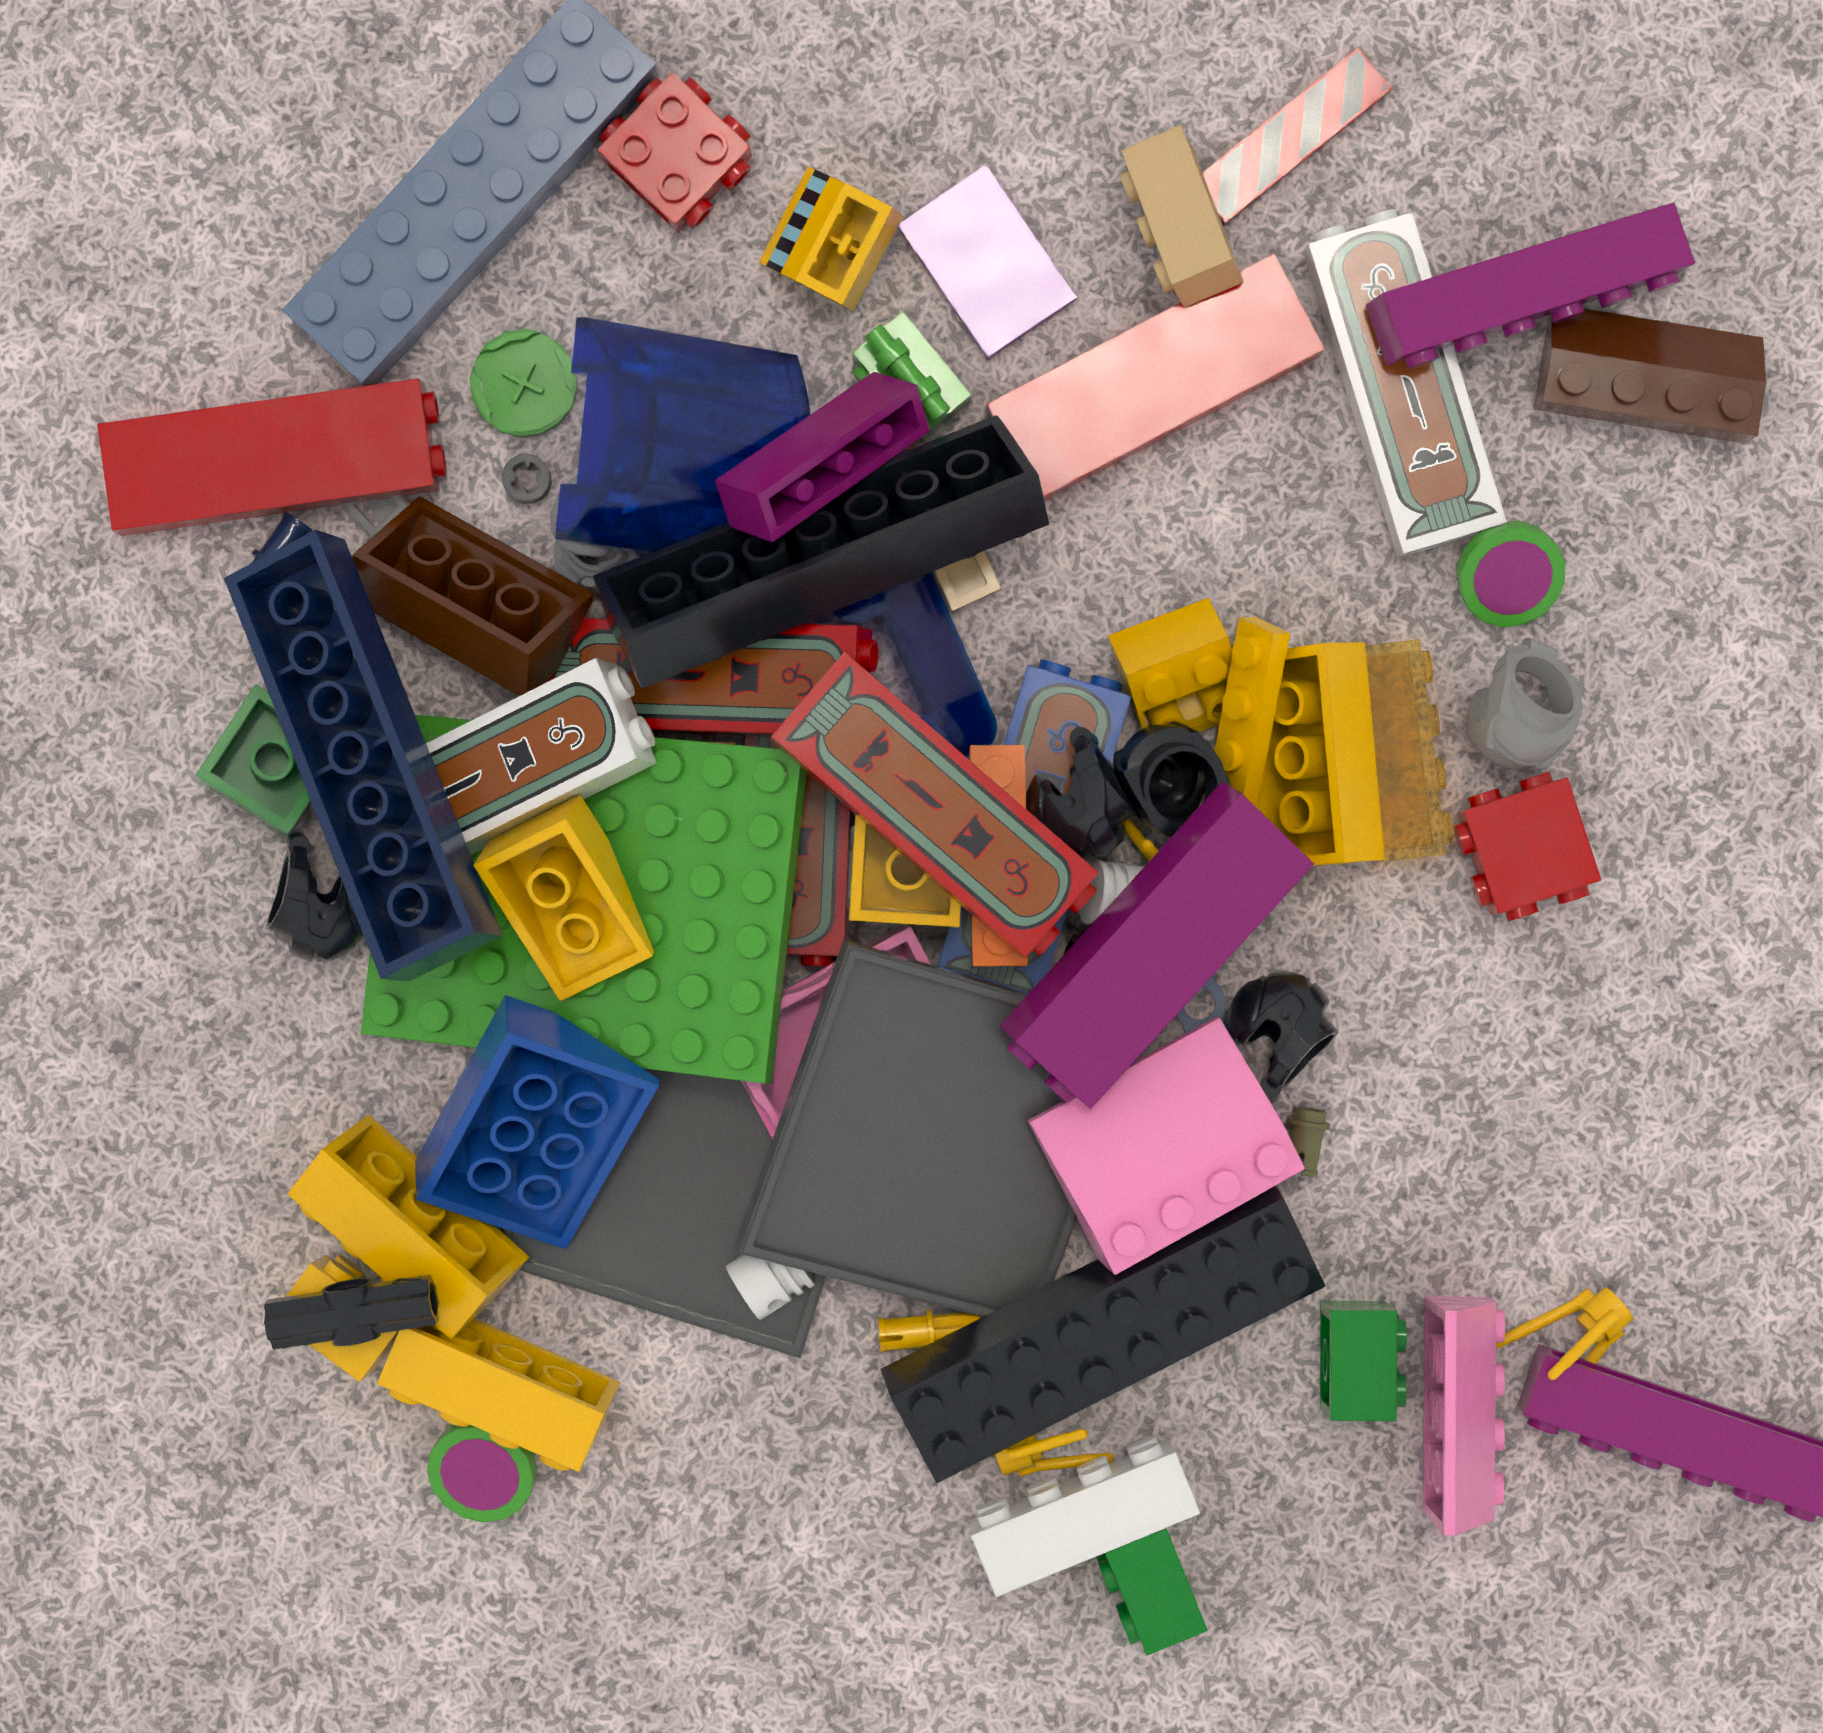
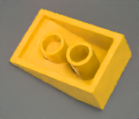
[473,794,654,1001]

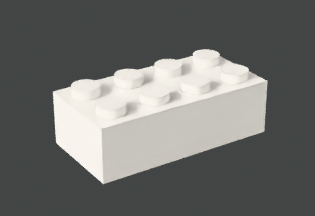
[969,1436,1200,1597]

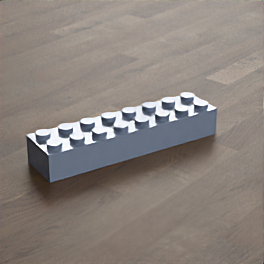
[282,0,660,386]

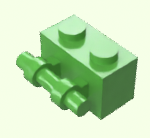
[852,312,972,442]

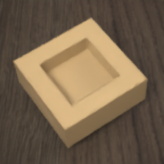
[934,551,1001,613]

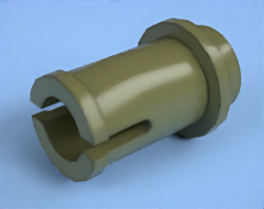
[1287,1106,1330,1177]

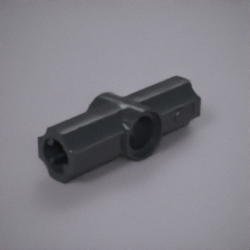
[264,1274,439,1350]

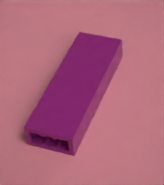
[999,781,1314,1109]

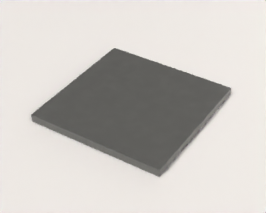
[734,939,1077,1317]
[501,1069,826,1358]

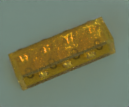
[1365,639,1453,863]

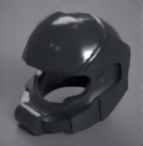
[1114,721,1231,838]
[1026,727,1137,862]
[266,832,364,962]
[1227,971,1339,1103]

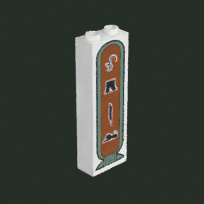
[1304,209,1507,559]
[426,658,657,855]

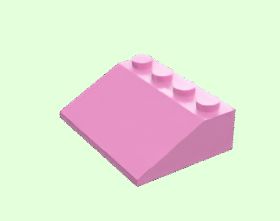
[1027,1016,1305,1275]
[1423,1296,1505,1536]

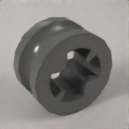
[502,454,552,504]

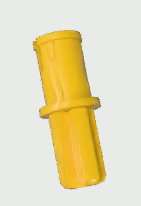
[878,1309,982,1353]

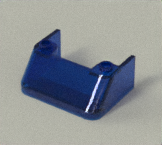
[833,572,997,759]

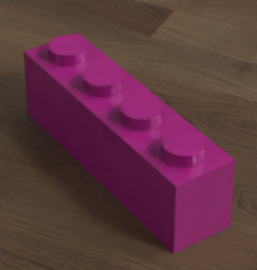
[715,371,930,542]

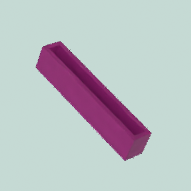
[1366,202,1695,369]
[1518,1344,1823,1522]

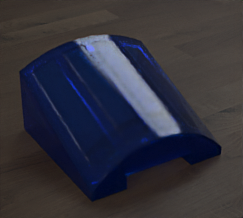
[555,317,810,557]

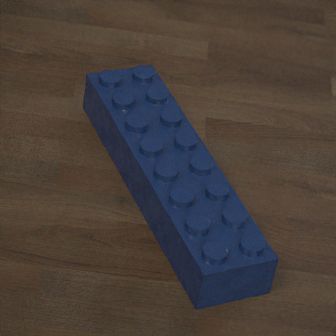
[224,530,503,981]

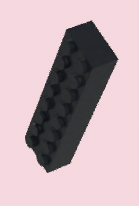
[593,415,1050,688]
[880,1186,1326,1483]

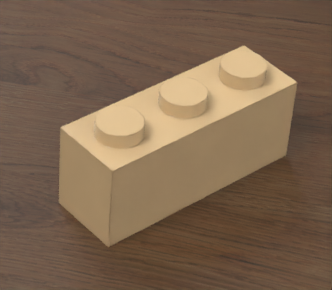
[1120,124,1244,308]

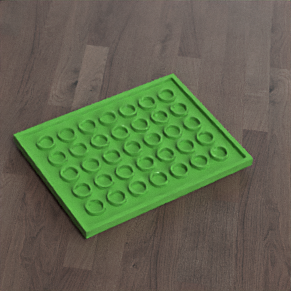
[361,715,807,1083]

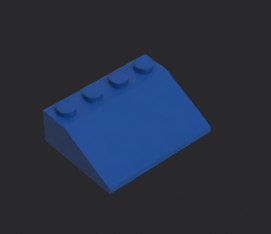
[415,995,660,1249]

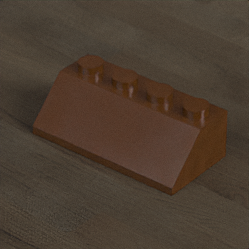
[1533,308,1766,444]
[352,496,594,696]

